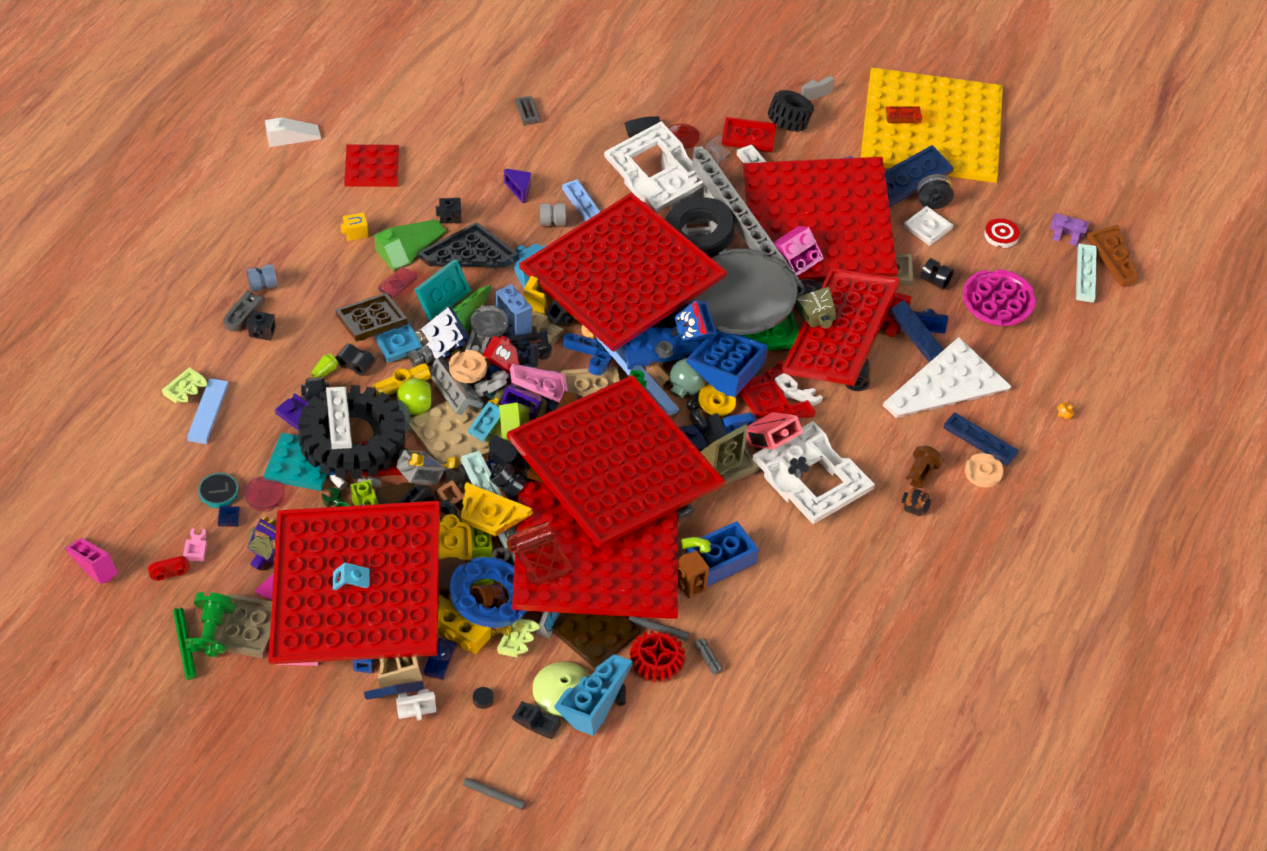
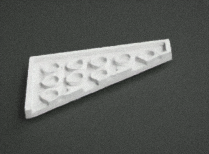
[883,337,1011,418]

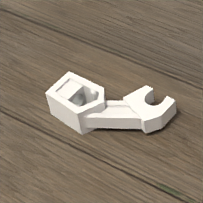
[775,373,823,406]

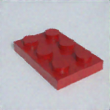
[722,117,776,152]

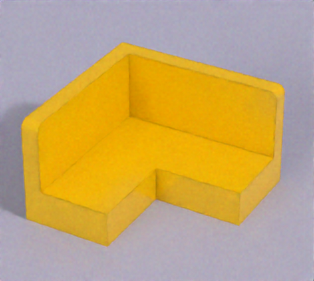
[523,276,554,315]

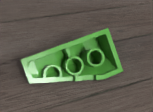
[374,219,446,272]
[453,284,492,333]

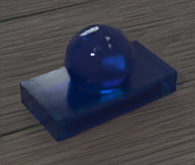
[913,308,948,334]
[423,638,457,680]

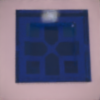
[218,506,240,527]

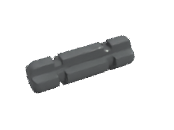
[695,638,723,675]

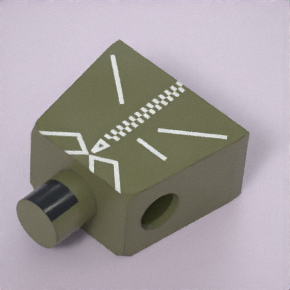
[796,287,836,328]

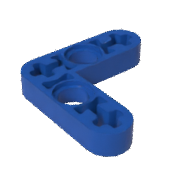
[563,333,613,376]

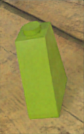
[499,403,529,446]

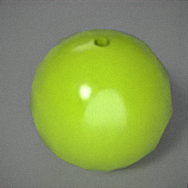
[397,378,431,416]

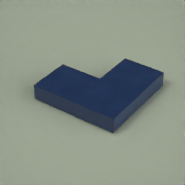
[364,681,424,700]

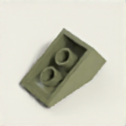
[701,424,748,475]

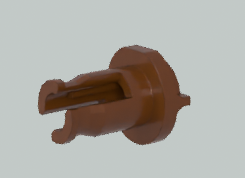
[905,446,945,488]

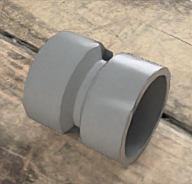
[540,203,566,226]

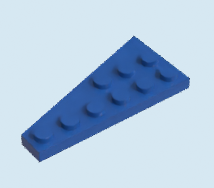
[622,327,706,370]

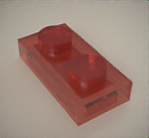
[885,106,922,123]

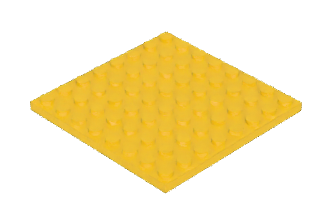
[860,68,1003,183]

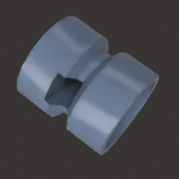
[246,264,277,292]

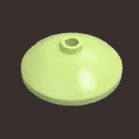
[533,662,591,718]

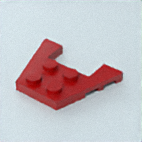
[740,360,816,419]

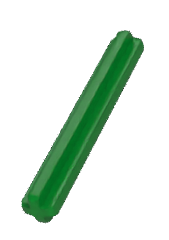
[173,607,197,680]

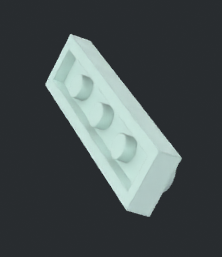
[1076,244,1096,303]

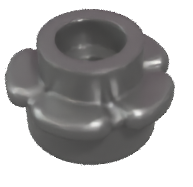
[655,341,673,358]

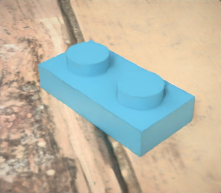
[468,401,500,443]

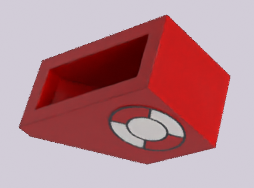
[482,336,519,373]

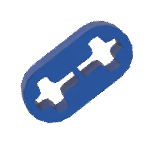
[722,413,757,434]

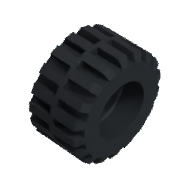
[767,90,814,132]

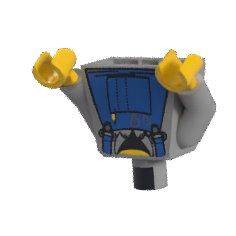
[397,448,459,485]

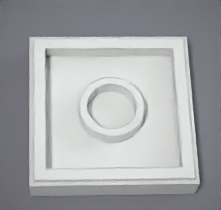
[903,206,953,246]

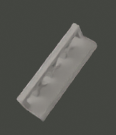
[429,358,484,415]

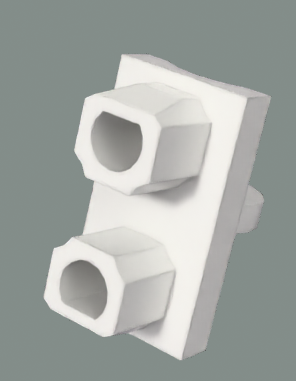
[396,689,436,721]

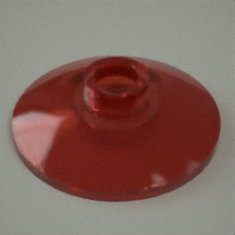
[668,123,700,149]

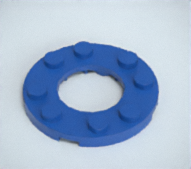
[448,557,527,628]

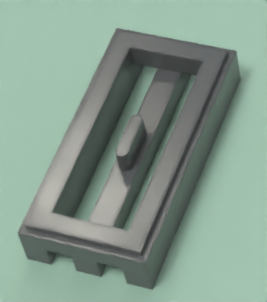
[515,96,540,126]

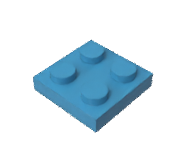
[374,322,422,363]

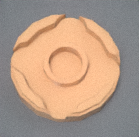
[449,350,487,383]
[965,453,1004,488]

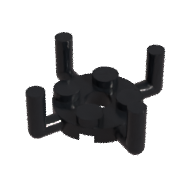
[494,327,549,366]

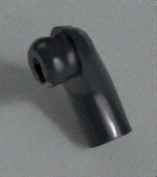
[689,410,709,431]

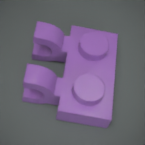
[1050,213,1089,246]

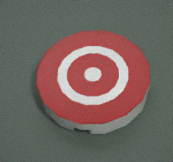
[984,218,1020,248]

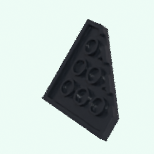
[418,222,519,267]

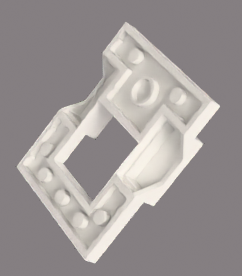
[604,121,705,213]
[752,421,875,524]

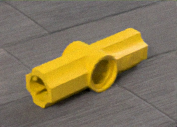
[372,363,431,396]

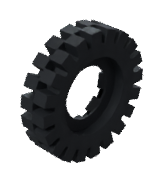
[298,385,405,479]

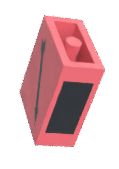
[746,412,804,450]

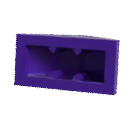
[504,169,531,203]

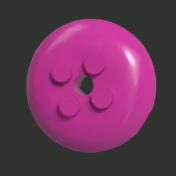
[963,269,1036,326]

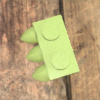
[162,367,207,404]
[497,618,540,657]

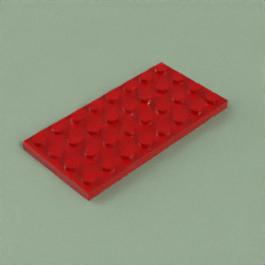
[782,268,900,386]

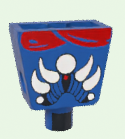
[671,301,717,342]

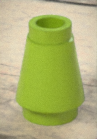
[310,353,339,377]

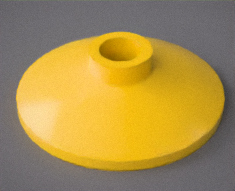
[699,384,736,417]

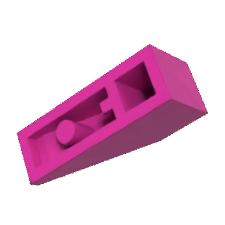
[65,538,118,584]

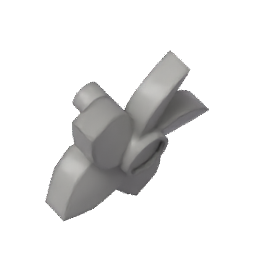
[358,476,381,487]

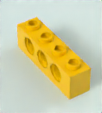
[438,594,491,655]

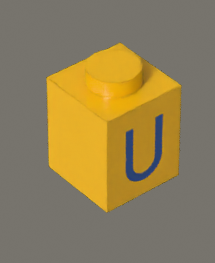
[340,212,368,241]

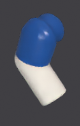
[329,468,347,490]

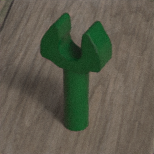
[322,487,351,507]

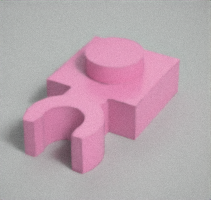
[183,528,207,562]

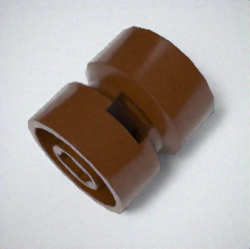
[470,584,505,608]

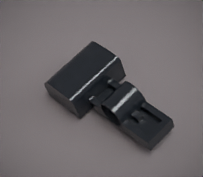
[488,434,537,482]

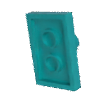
[414,260,471,321]

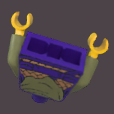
[489,382,548,418]
[248,517,276,570]

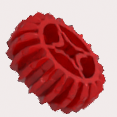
[629,629,685,683]

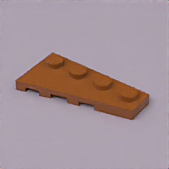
[1086,225,1139,287]

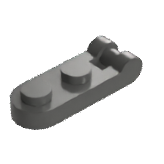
[224,290,265,331]

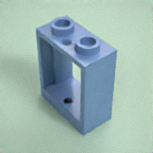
[496,284,532,344]

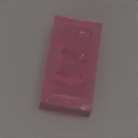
[378,266,417,299]

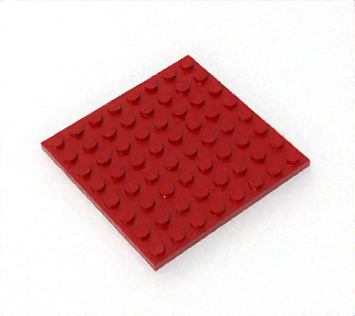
[743,156,898,281]
[519,192,727,352]
[506,375,726,548]
[512,481,678,619]
[268,501,440,665]

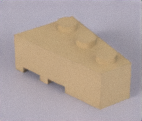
[377,657,423,688]

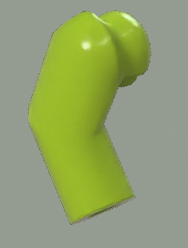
[682,537,711,553]

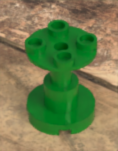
[185,592,237,657]

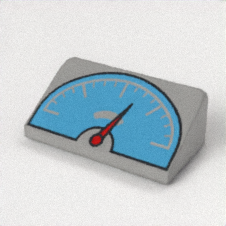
[536,612,560,639]

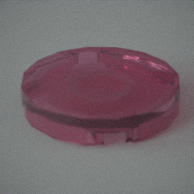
[244,476,284,512]

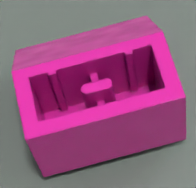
[773,226,824,276]

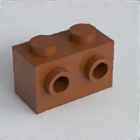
[678,550,709,599]

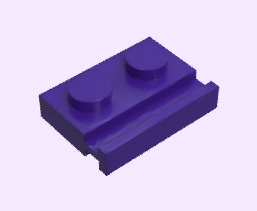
[275,394,308,431]

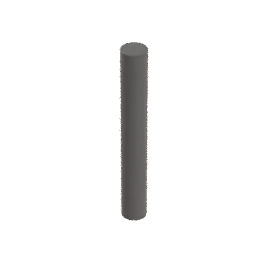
[629,616,689,641]
[463,777,526,810]

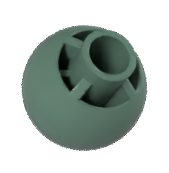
[670,358,707,399]

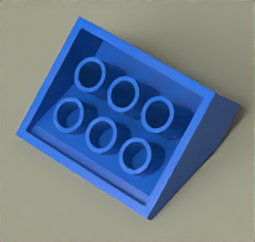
[686,330,768,397]

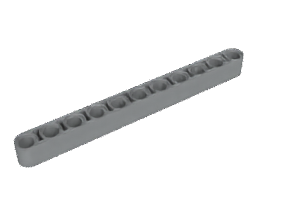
[692,148,804,305]

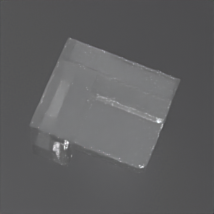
[706,134,731,165]

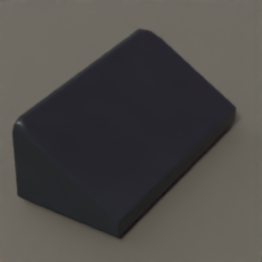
[701,413,727,446]

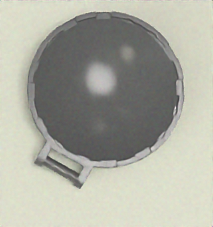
[676,249,797,335]

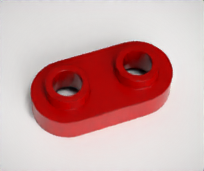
[148,556,190,581]

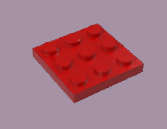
[344,144,399,187]

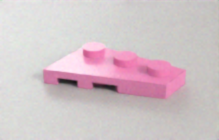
[510,364,568,402]

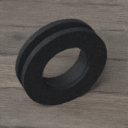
[665,197,734,257]

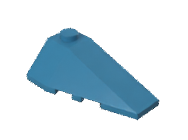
[554,654,633,736]

